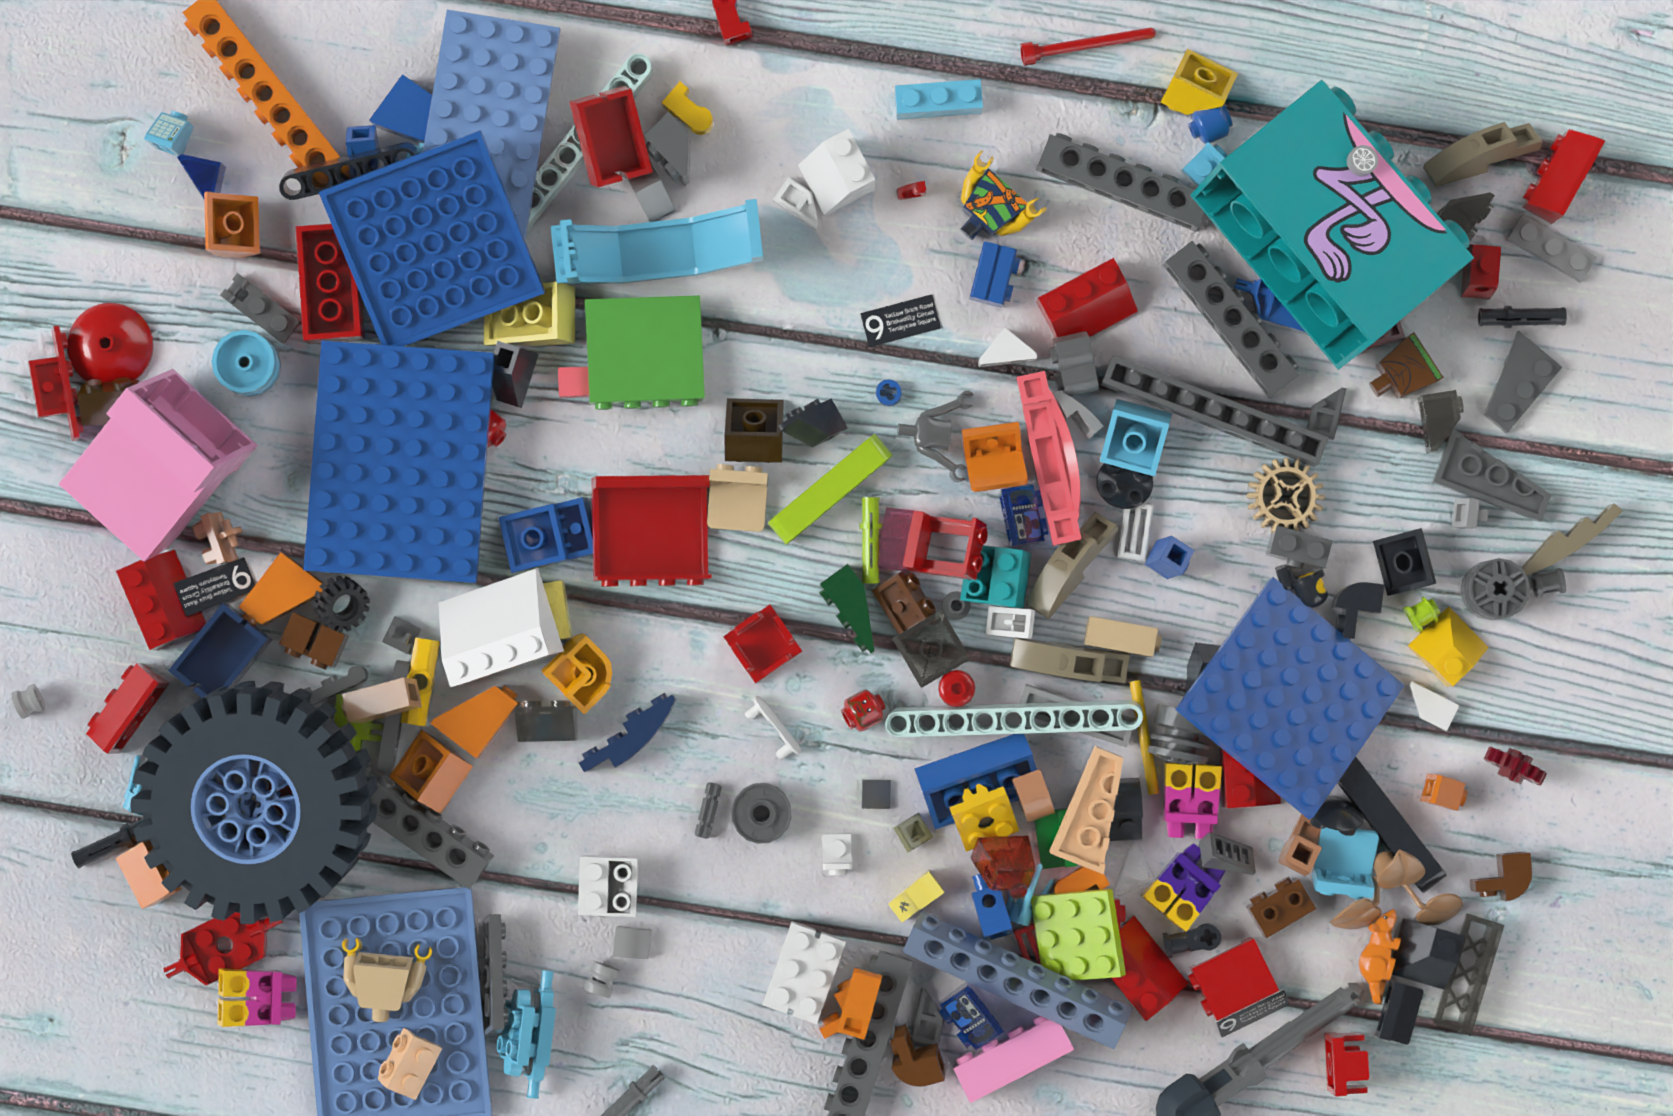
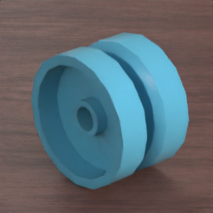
[211,330,281,397]

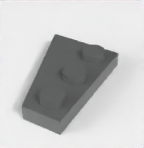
[1484,330,1562,433]

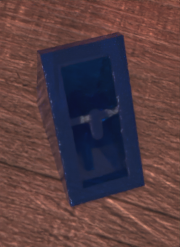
[177,154,226,199]

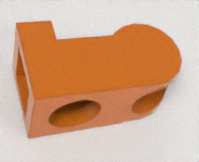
[1054,866,1110,893]

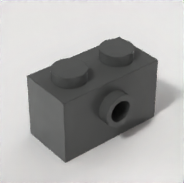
[1265,526,1333,570]

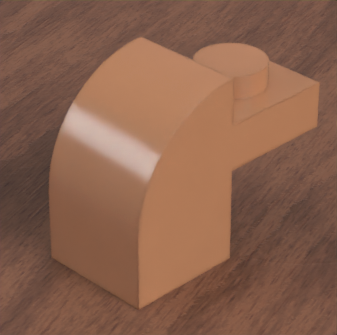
[1012,769,1055,823]
[1278,814,1322,876]

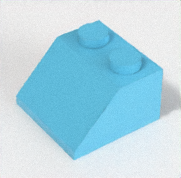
[1099,399,1172,476]

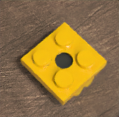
[949,784,1020,852]

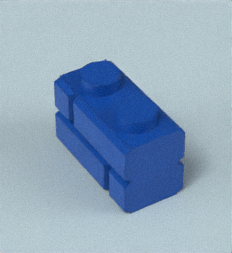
[969,241,1021,308]

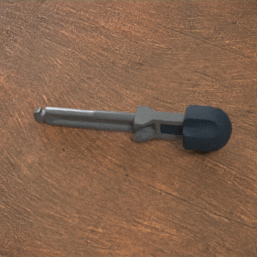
[1156,983,1364,1116]

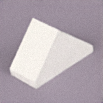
[978,328,1037,367]
[986,606,1035,639]

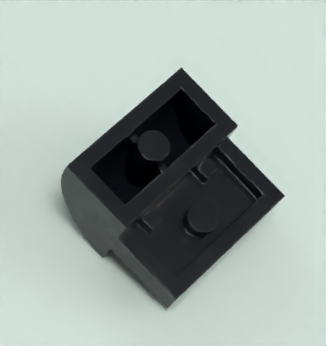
[1109,778,1143,841]

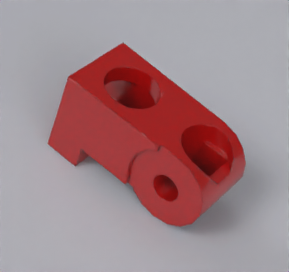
[712,0,752,46]

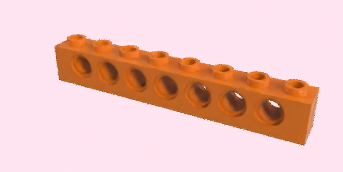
[182,0,350,184]

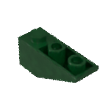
[819,564,874,654]

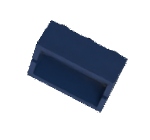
[168,603,273,698]

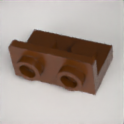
[871,569,938,639]

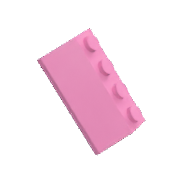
[953,1015,1074,1103]

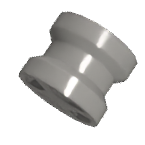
[11,684,45,719]

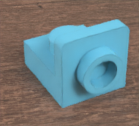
[1182,142,1227,186]

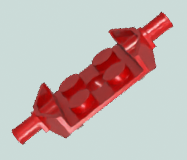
[163,912,284,986]

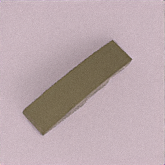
[1521,503,1623,575]

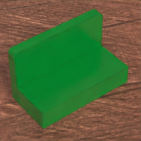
[1034,808,1077,869]

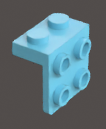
[1312,827,1379,899]

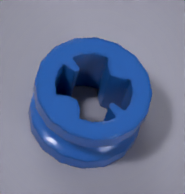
[876,379,902,406]

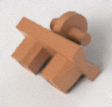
[192,511,243,565]

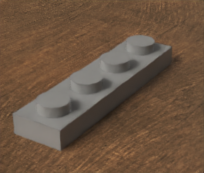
[1019,684,1135,748]

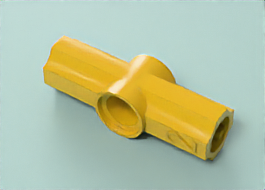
[401,637,440,727]

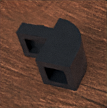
[1331,582,1384,639]

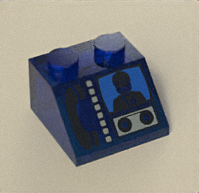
[998,484,1049,549]
[938,981,1004,1050]

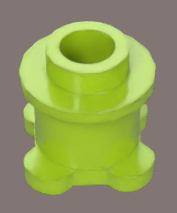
[1402,596,1440,633]

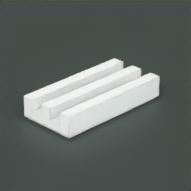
[1117,503,1154,562]

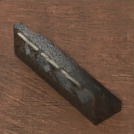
[1433,913,1505,1036]

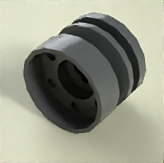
[1460,558,1530,620]
[1147,704,1210,766]

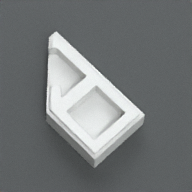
[773,177,818,230]

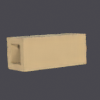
[1083,616,1162,657]

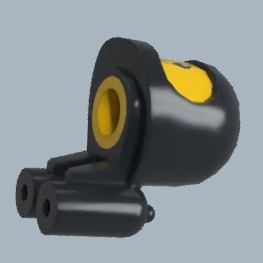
[1275,564,1328,608]

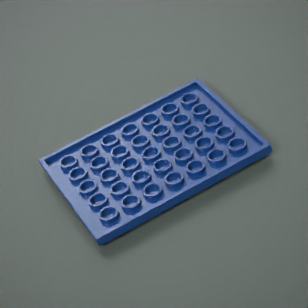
[304,341,495,583]

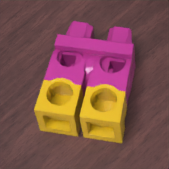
[1163,762,1222,839]
[217,968,297,1027]

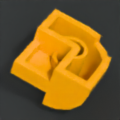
[541,633,613,715]

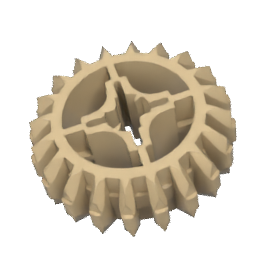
[1246,458,1325,533]

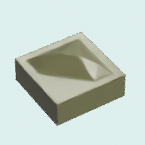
[893,813,933,853]

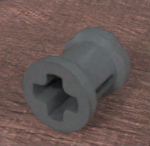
[1531,568,1566,598]

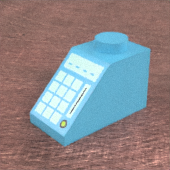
[144,111,194,158]

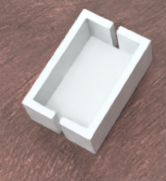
[762,921,846,1024]

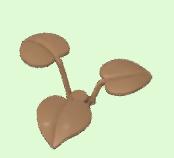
[1330,849,1464,929]

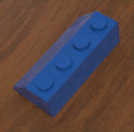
[914,733,1037,830]

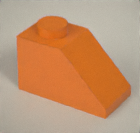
[1420,773,1468,811]

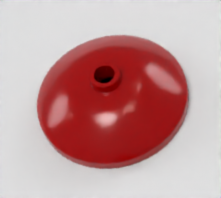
[67,303,154,382]

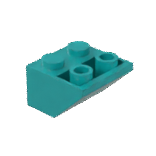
[960,545,1032,609]

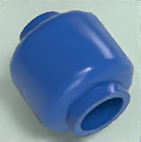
[1188,105,1233,144]

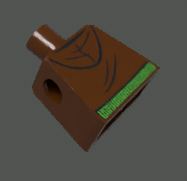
[1369,332,1444,399]

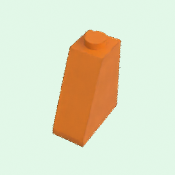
[239,552,327,626]
[430,685,520,758]

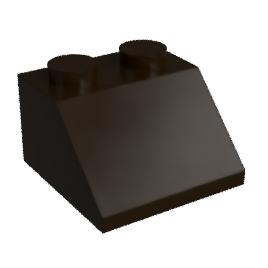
[724,398,784,463]

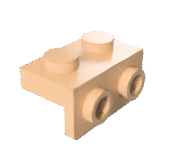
[378,1028,443,1100]

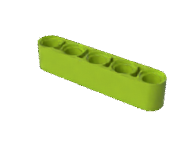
[768,434,893,545]

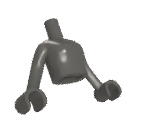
[897,390,974,483]

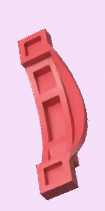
[1016,371,1081,546]

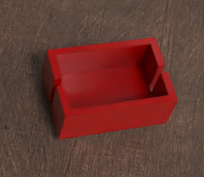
[569,86,652,188]

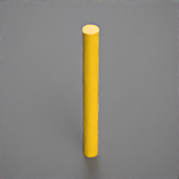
[1129,680,1160,795]

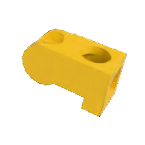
[661,81,713,135]

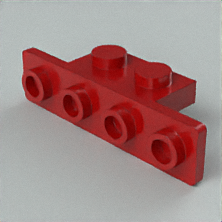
[28,325,84,442]

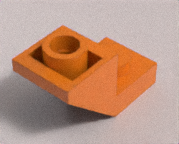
[837,968,882,1040]
[819,978,851,1039]

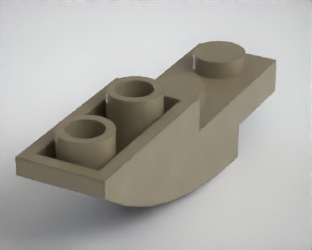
[1423,122,1542,187]
[1026,512,1119,619]
[1010,638,1130,683]

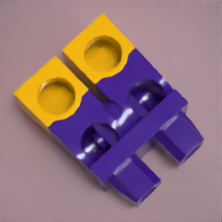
[1140,843,1225,932]

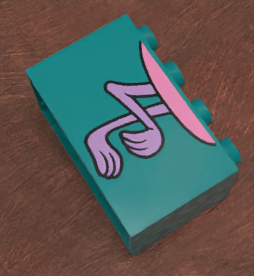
[1190,79,1474,370]

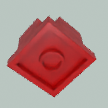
[723,604,803,684]
[1324,1032,1370,1097]

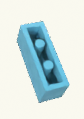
[895,79,983,120]

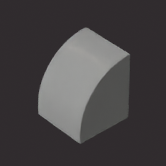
[612,926,652,959]

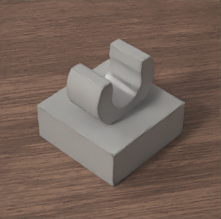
[1452,498,1488,529]

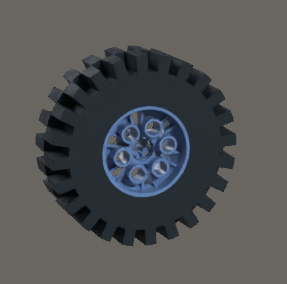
[130,681,377,924]

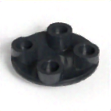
[1096,463,1153,509]
[1310,796,1364,836]

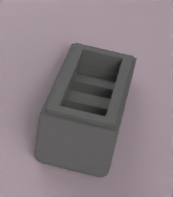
[1199,833,1256,875]

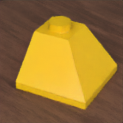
[1160,48,1238,115]
[1407,606,1489,687]

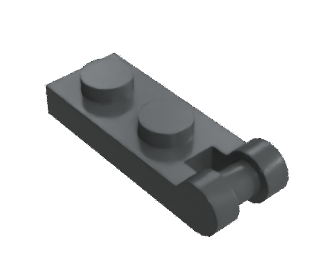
[220,273,301,345]
[304,666,369,705]

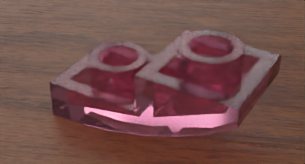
[878,507,914,572]

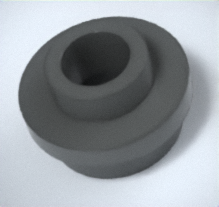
[942,591,971,620]

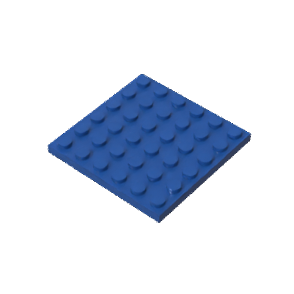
[318,130,546,346]
[1175,577,1405,819]

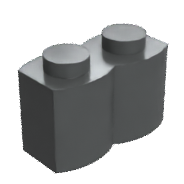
[1049,331,1099,397]

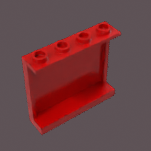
[591,475,712,587]

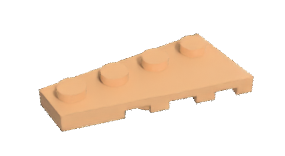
[1049,746,1123,874]

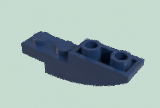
[578,693,677,772]

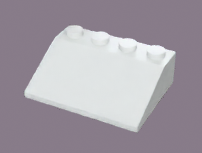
[439,568,564,687]

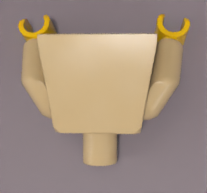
[342,938,432,1022]

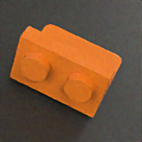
[962,422,1028,492]

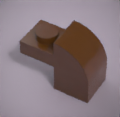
[1470,851,1532,901]
[891,1024,946,1087]

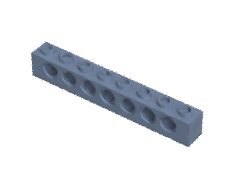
[903,911,1133,1049]

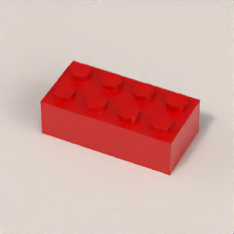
[295,224,365,344]

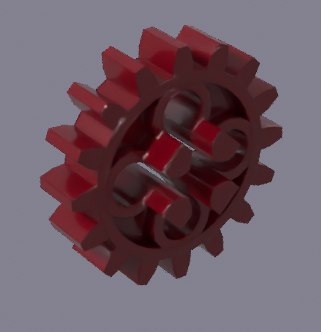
[1484,747,1547,786]

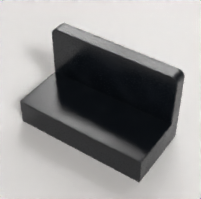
[1375,980,1424,1045]

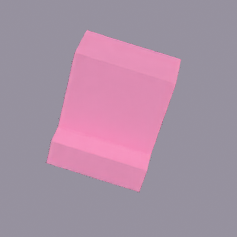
[59,369,258,562]

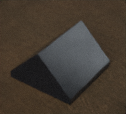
[1373,528,1437,596]

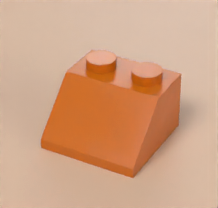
[204,192,260,258]
[389,730,473,814]

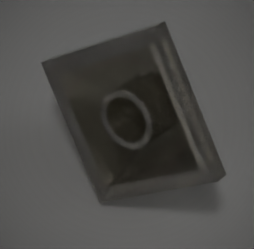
[892,609,971,688]

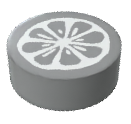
[1347,145,1378,176]

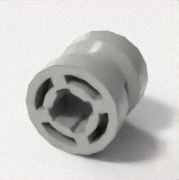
[583,961,620,998]

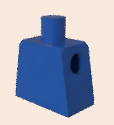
[971,872,1012,941]

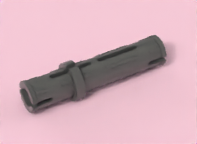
[601,1065,665,1116]

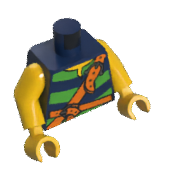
[960,150,1047,240]

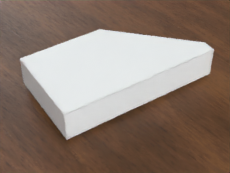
[1409,681,1460,731]

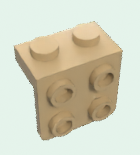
[707,464,768,532]

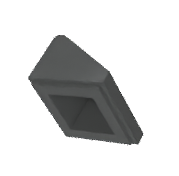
[861,779,891,809]

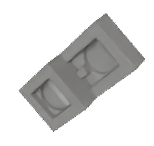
[1053,390,1104,440]

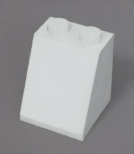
[798,129,875,216]

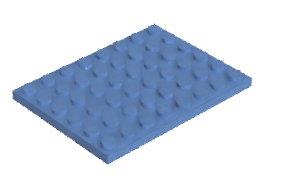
[299,887,493,1116]

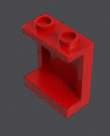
[1187,937,1279,1021]

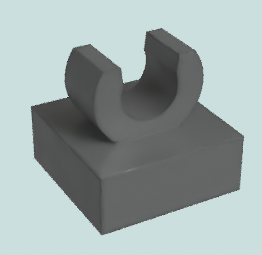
[382,616,421,654]

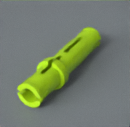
[859,497,882,583]

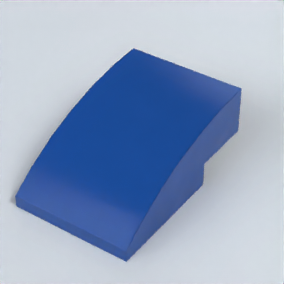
[498,497,593,573]

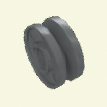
[731,783,792,844]

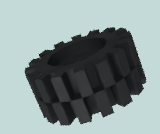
[313,576,370,632]

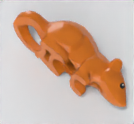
[1358,909,1401,1005]

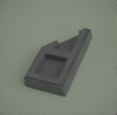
[1306,387,1347,440]

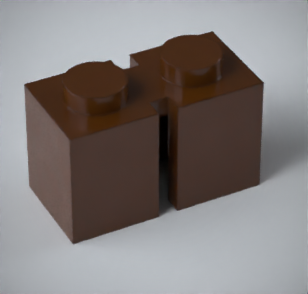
[279,612,349,670]

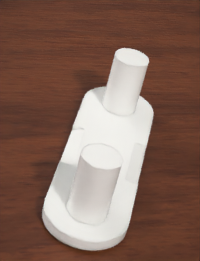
[745,696,801,760]

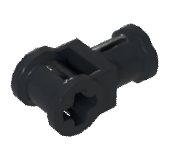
[1162,923,1221,959]

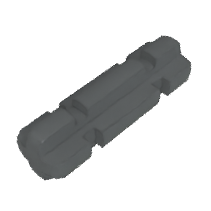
[695,782,722,839]

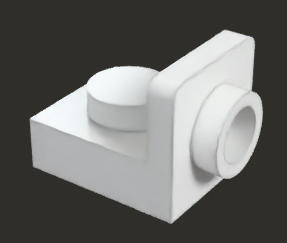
[822,833,852,875]

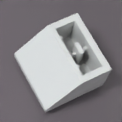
[578,856,638,917]

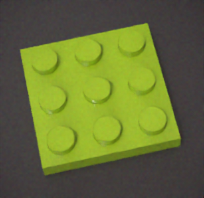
[1031,889,1126,980]

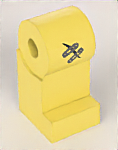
[888,870,945,923]

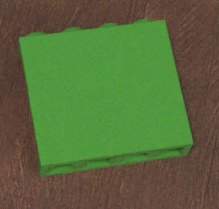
[584,295,705,410]

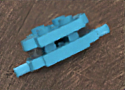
[497,970,556,1099]

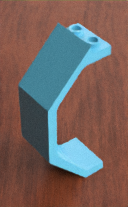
[551,199,764,284]

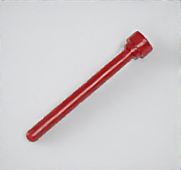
[1020,27,1156,66]

